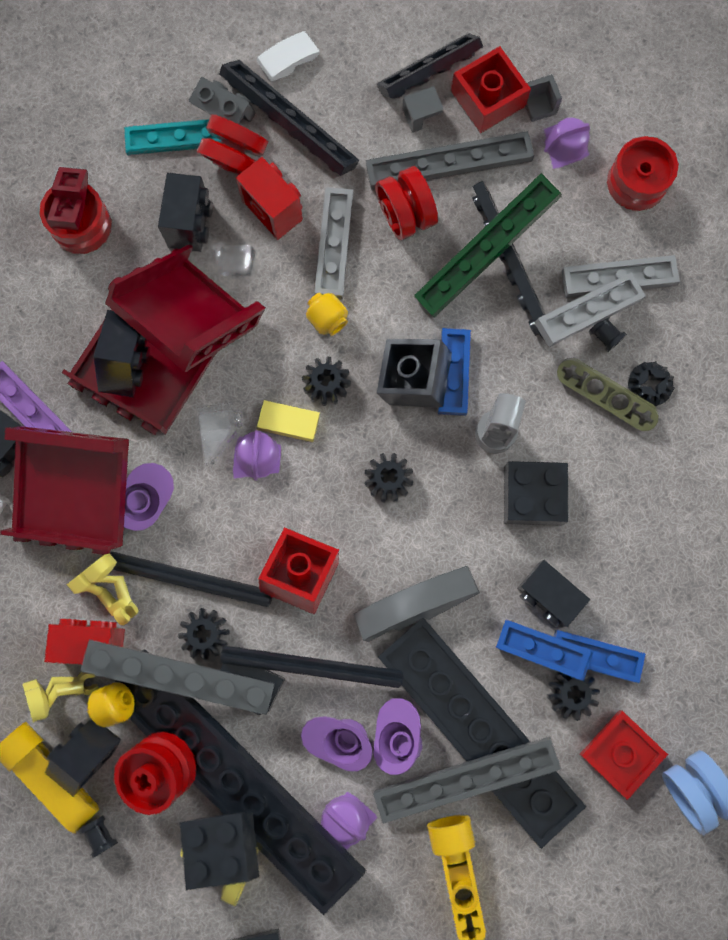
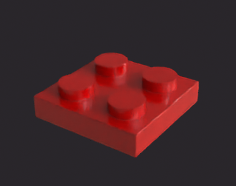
[579,710,668,800]

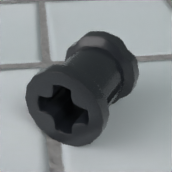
[588,317,627,352]
[78,815,118,858]

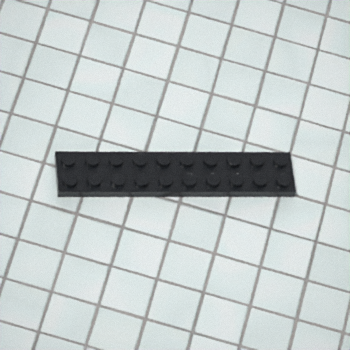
[114,649,366,916]

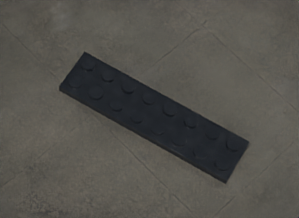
[378,618,587,849]

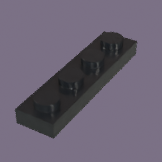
[376,33,483,99]

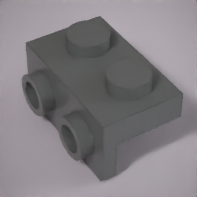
[189,76,256,124]

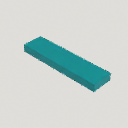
[124,119,221,155]

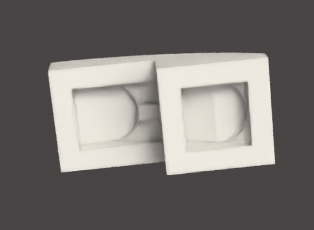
[256,31,319,82]

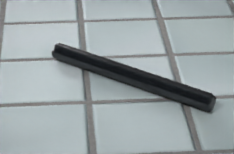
[101,551,273,607]
[220,646,403,688]

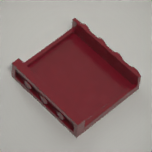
[105,244,266,372]
[62,309,217,435]
[0,426,129,554]

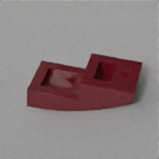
[47,167,88,230]

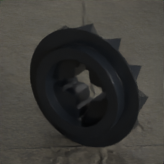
[628,361,675,406]

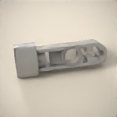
[475,393,526,454]

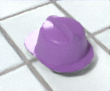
[544,118,590,169]
[233,430,281,480]
[124,463,174,531]
[374,698,422,775]
[301,716,373,771]
[321,792,378,850]

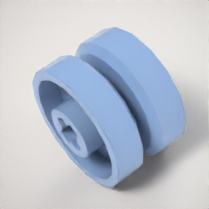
[662,750,728,835]

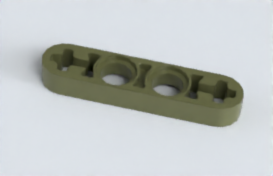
[557,358,659,431]

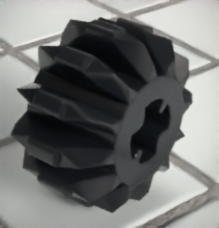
[302,356,351,406]
[364,453,413,503]
[178,608,230,660]
[547,672,600,721]

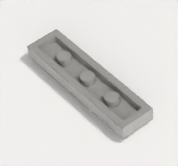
[314,187,353,299]
[561,255,680,298]
[534,273,646,347]

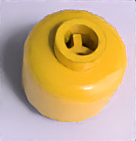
[306,293,348,336]
[87,683,135,727]

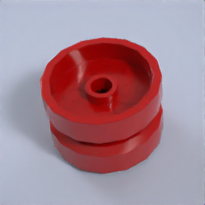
[197,114,269,174]
[607,136,679,211]
[375,166,438,241]
[39,184,112,254]
[114,732,196,815]

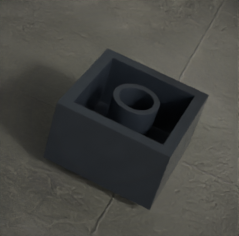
[158,172,213,252]
[93,310,150,398]
[377,339,452,407]
[504,461,568,526]
[180,810,260,891]

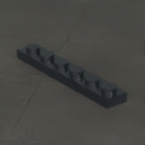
[219,59,359,176]
[472,181,546,339]

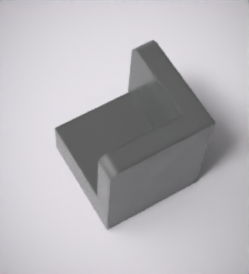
[525,74,562,122]
[402,86,444,133]

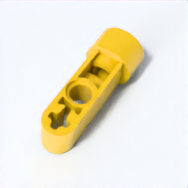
[0,721,99,833]
[427,815,486,940]

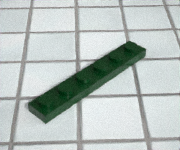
[414,173,562,318]

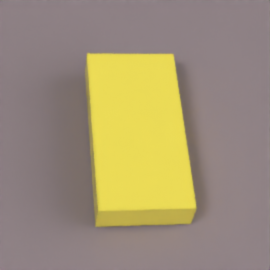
[257,400,320,442]

